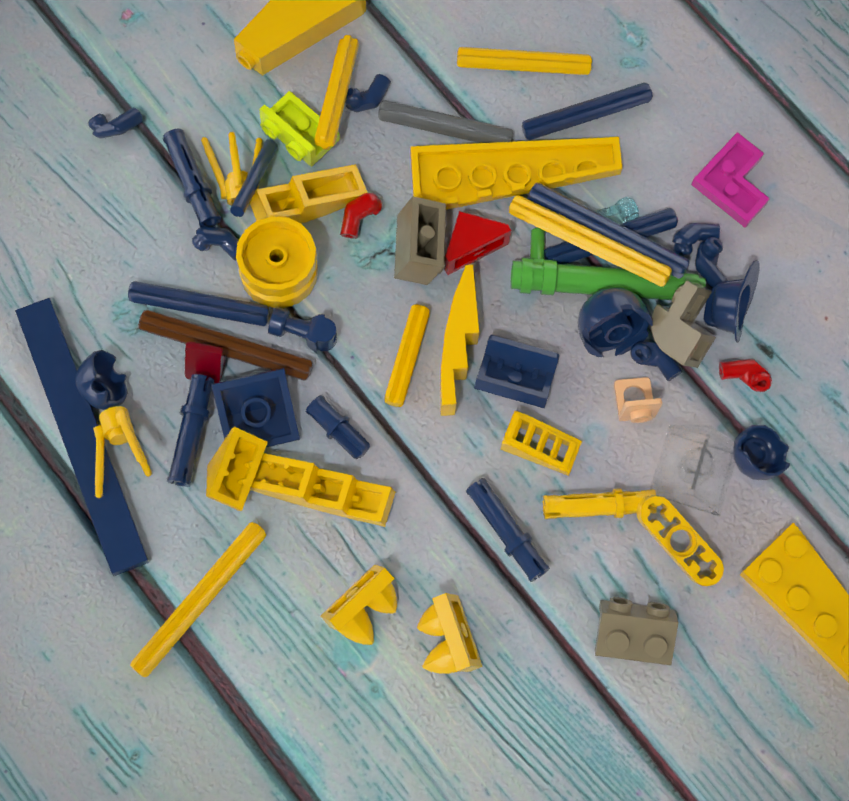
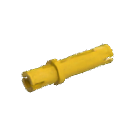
[542,488,657,519]

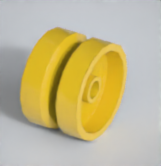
[236,216,318,308]

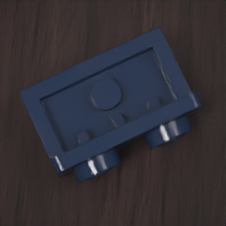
[474,335,559,409]

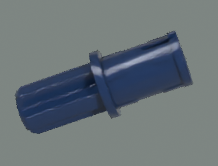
[305,395,370,459]

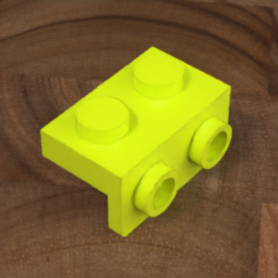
[259,91,340,167]

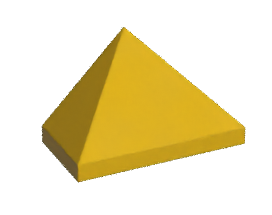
[206,427,268,511]

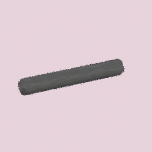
[378,100,514,143]

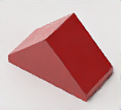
[444,211,512,275]

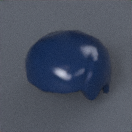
[75,350,128,410]
[733,425,790,480]

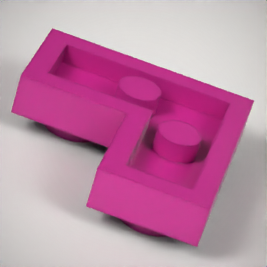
[691,132,770,228]

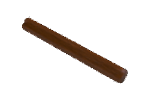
[138,310,312,381]

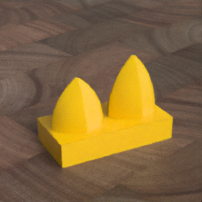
[320,565,397,645]
[417,593,483,674]

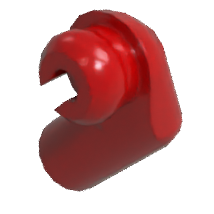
[340,193,382,239]

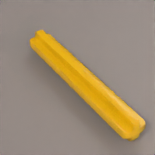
[314,35,359,150]
[457,47,592,75]

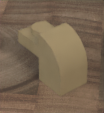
[651,280,716,368]

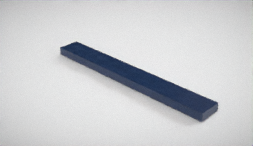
[15,298,149,577]

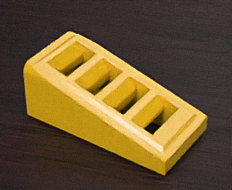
[500,410,582,476]

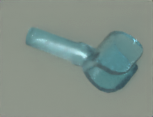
[593,197,639,223]

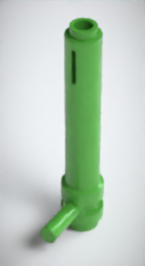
[510,228,706,301]

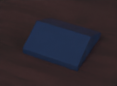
[211,368,300,448]

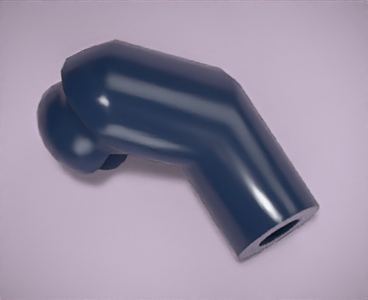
[345,74,391,113]
[88,107,143,139]
[672,223,720,256]
[192,226,239,261]
[695,237,728,289]

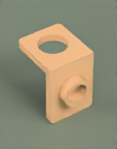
[614,377,662,423]

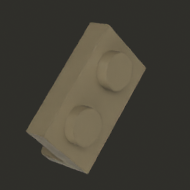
[595,597,679,665]

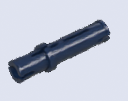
[162,128,221,227]
[167,374,214,487]
[466,478,550,582]

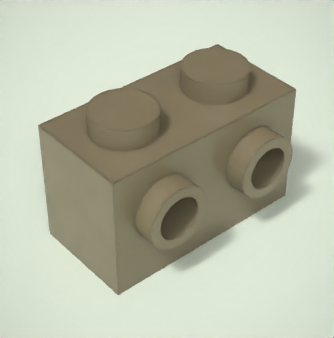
[394,196,446,285]

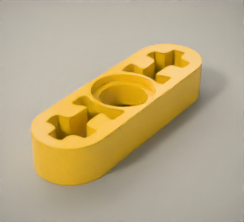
[637,495,724,586]

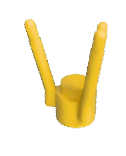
[201,132,263,206]
[93,406,152,498]

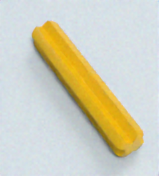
[384,304,430,407]

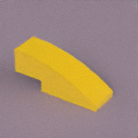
[250,164,368,224]

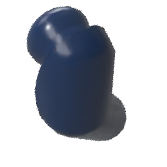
[630,341,682,381]

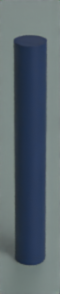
[230,139,278,217]

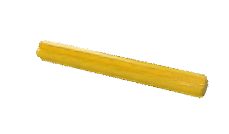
[509,195,672,287]
[130,522,266,678]

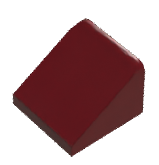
[184,341,226,383]

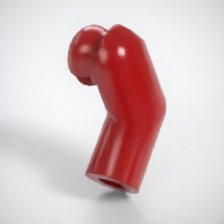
[719,359,772,392]

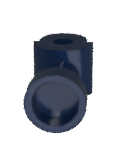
[268,306,337,353]

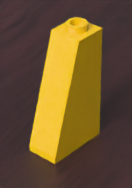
[234,0,366,76]

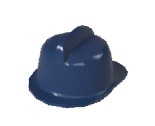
[703,260,760,343]

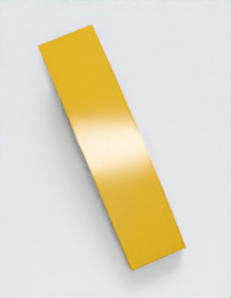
[440,265,479,416]
[250,453,396,527]

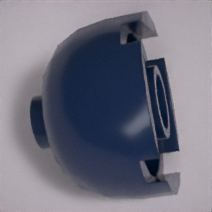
[578,288,653,357]

